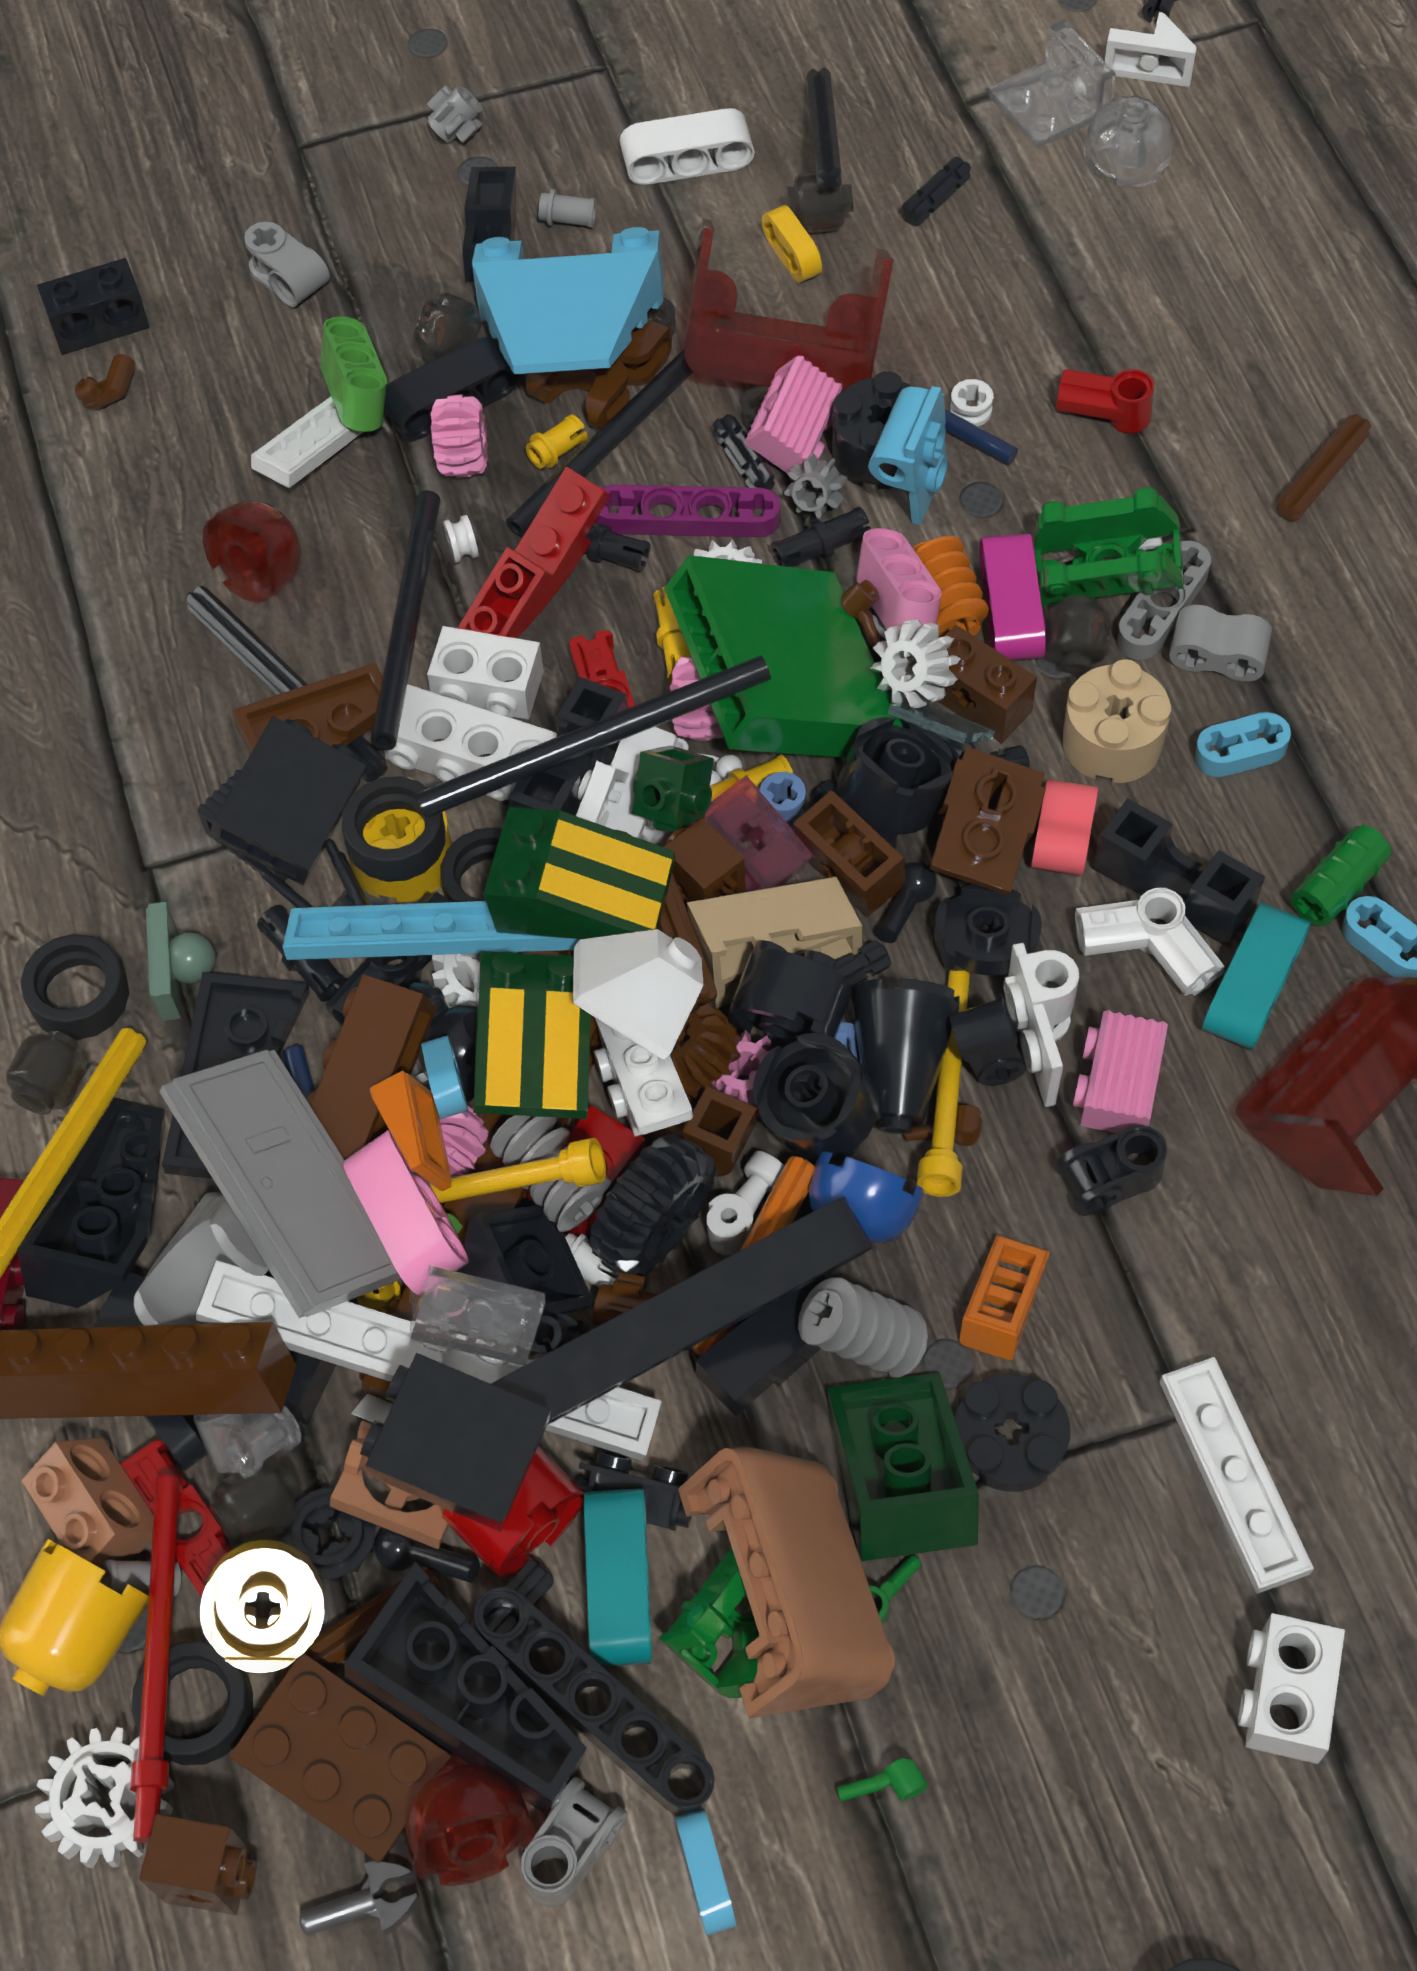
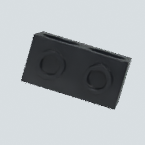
[37,258,150,355]

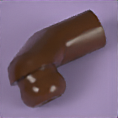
[75,354,135,410]

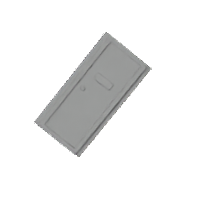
[159,1050,401,1318]

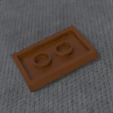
[229,1654,452,1863]

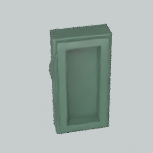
[146,902,216,1021]

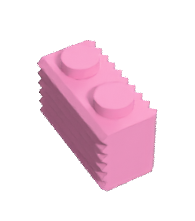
[744,355,842,473]
[1073,1010,1168,1133]

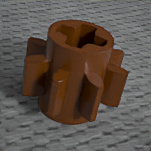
[593,1273,658,1326]

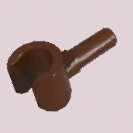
[841,580,882,654]
[905,1105,983,1146]

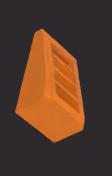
[370,1071,452,1191]
[959,1235,1050,1360]

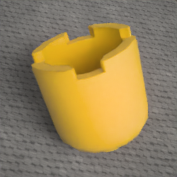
[0,1538,148,1696]

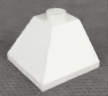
[573,929,703,1060]

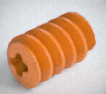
[912,536,989,638]

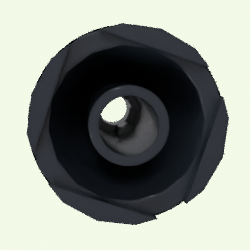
[851,978,960,1134]

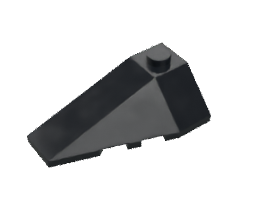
[17,1098,165,1308]

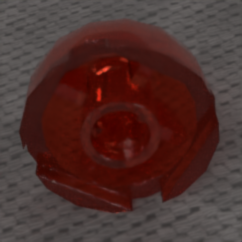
[202,500,301,603]
[405,1764,535,1886]

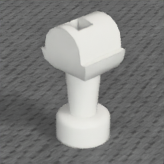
[707,1151,784,1255]

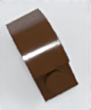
[640,1086,757,1177]

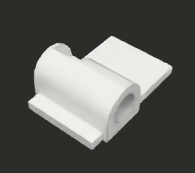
[1003,943,1079,1107]

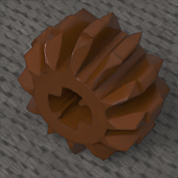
[670,1003,741,1099]

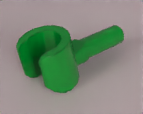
[869,1555,922,1624]
[837,1758,928,1803]

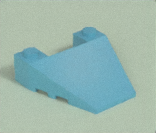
[472,227,665,374]

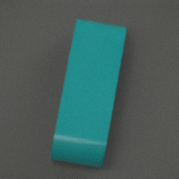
[1202,902,1311,1050]
[584,1488,652,1666]

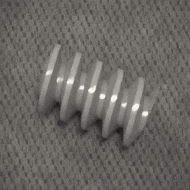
[490,1115,611,1233]
[798,1277,928,1377]

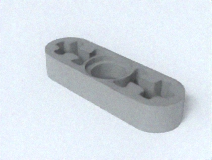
[1117,541,1211,660]

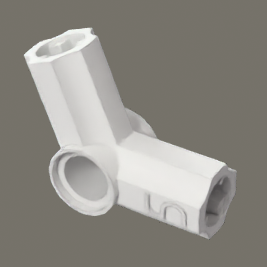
[1075,888,1225,996]

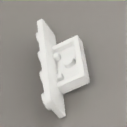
[576,727,678,839]
[593,1016,693,1137]

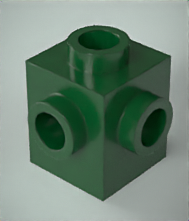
[632,745,714,831]

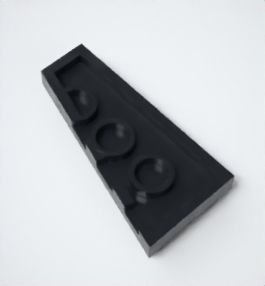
[162,972,310,1179]

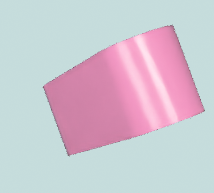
[856,528,942,629]
[343,1130,469,1296]

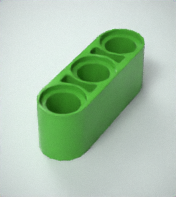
[320,316,387,432]

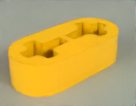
[762,205,822,283]

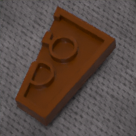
[232,663,383,754]

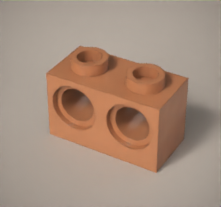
[21,1438,154,1568]

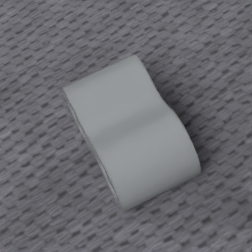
[1169,604,1272,682]

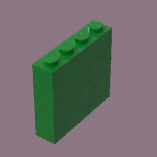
[664,555,903,758]

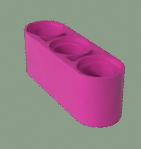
[979,534,1045,660]

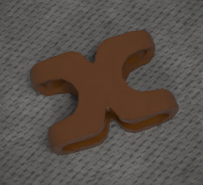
[526,320,672,430]

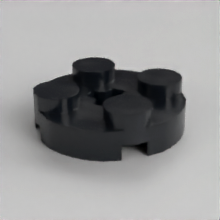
[934,884,1042,977]
[955,1373,1070,1492]

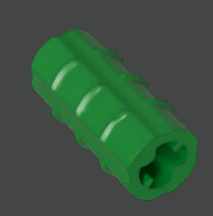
[1291,825,1392,927]

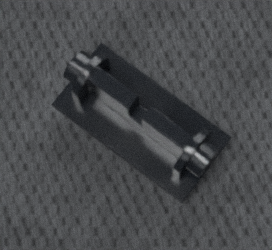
[577,1451,692,1531]

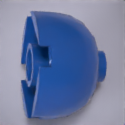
[808,1151,925,1244]

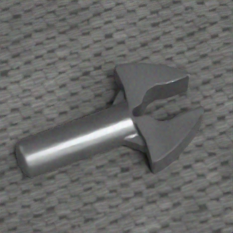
[299,1861,420,1936]

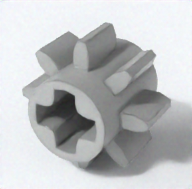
[427,85,482,143]
[784,453,847,518]

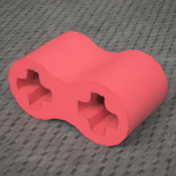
[1031,779,1099,876]

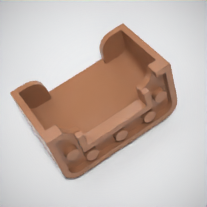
[678,1446,895,1718]

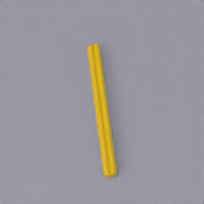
[0,1027,146,1278]

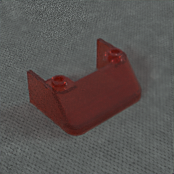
[684,219,894,393]
[1235,977,1417,1196]

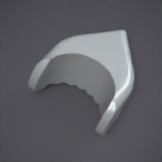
[134,1192,269,1326]

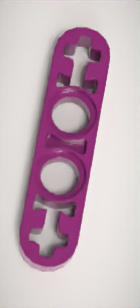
[595,485,781,537]

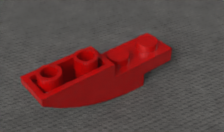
[457,466,611,638]

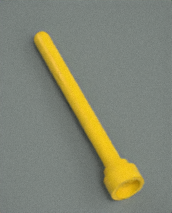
[916,970,970,1197]
[429,1138,606,1203]

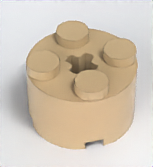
[1063,659,1171,783]

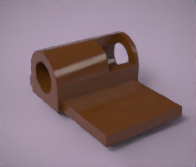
[929,746,1046,896]

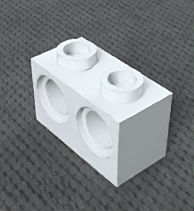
[427,626,544,720]
[1238,1613,1345,1764]

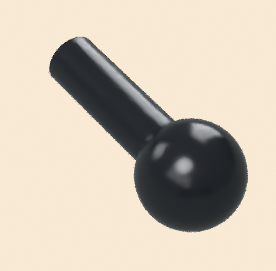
[877,862,937,943]
[374,1528,480,1583]

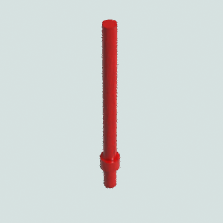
[130,1476,180,1843]

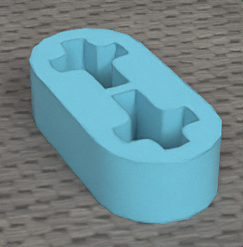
[1194,712,1291,777]
[1341,896,1417,982]
[421,1035,468,1119]
[675,1809,737,1936]

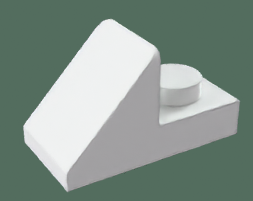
[1103,12,1197,87]

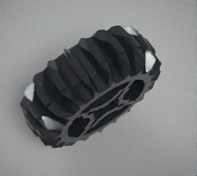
[589,1133,716,1276]

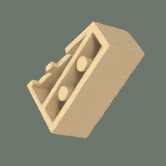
[687,877,862,1008]

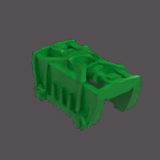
[1034,487,1184,608]
[659,1547,760,1698]

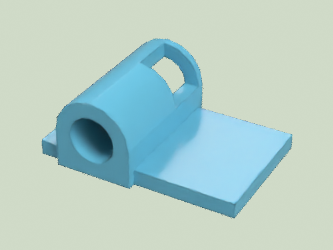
[868,386,948,525]

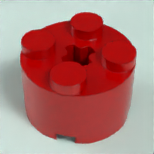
[442,1446,584,1580]

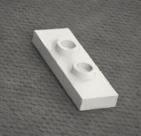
[251,396,363,488]

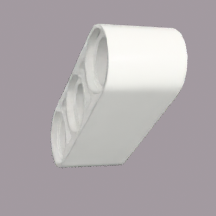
[620,108,755,185]

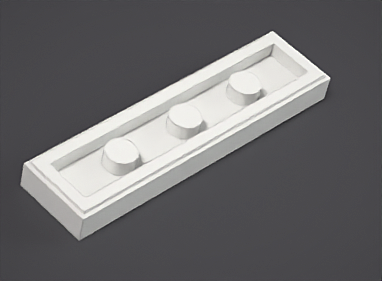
[1159,1357,1314,1594]

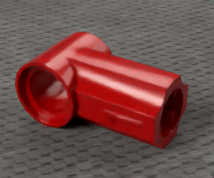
[1057,369,1154,433]

